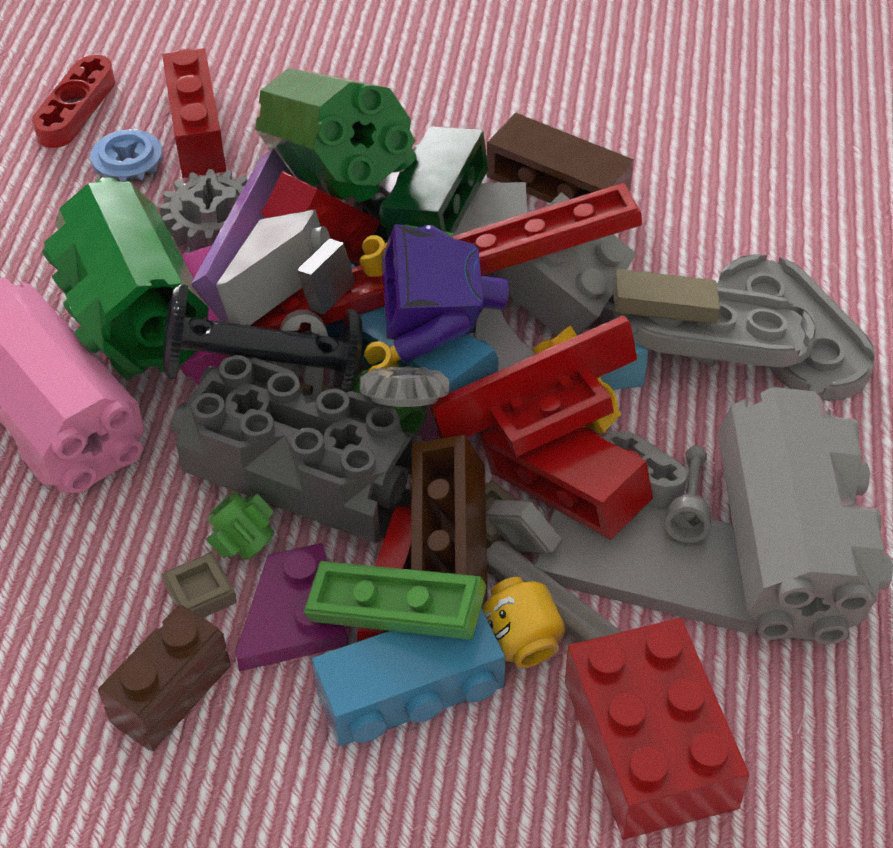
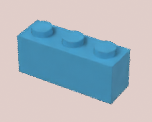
[311,608,505,747]

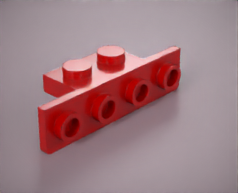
[430,316,638,457]

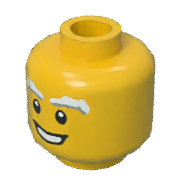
[482,577,566,668]

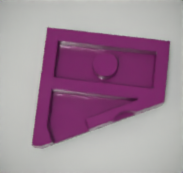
[235,543,348,672]

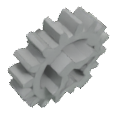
[159,169,248,252]

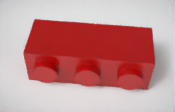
[162,48,227,178]
[481,425,653,540]

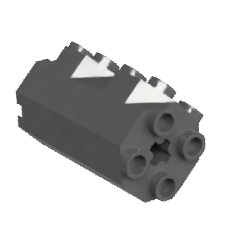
[171,355,422,543]

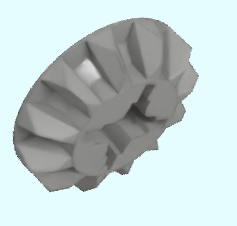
[360,366,449,407]

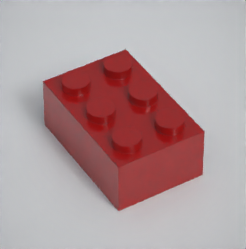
[565,617,750,840]

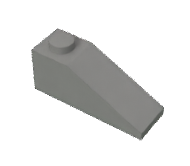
[216,210,330,326]

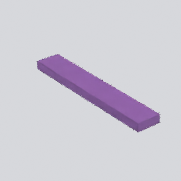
[191,148,296,322]

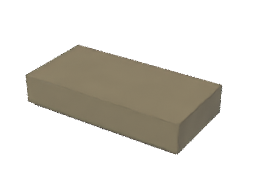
[613,268,720,324]

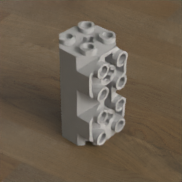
[718,387,893,645]

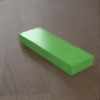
[303,561,487,640]

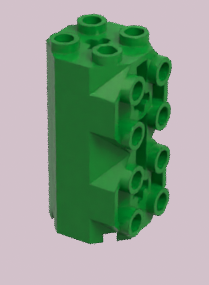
[255,68,417,203]
[42,177,209,381]

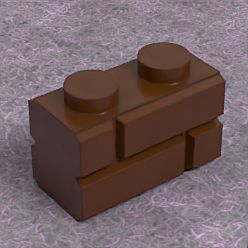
[97,605,231,751]

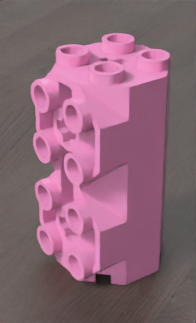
[0,277,145,493]

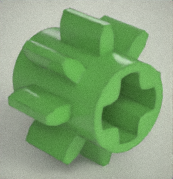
[206,491,275,560]

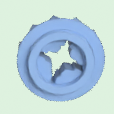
[90,129,163,182]

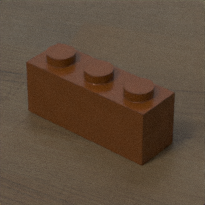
[487,112,634,203]
[411,435,488,608]

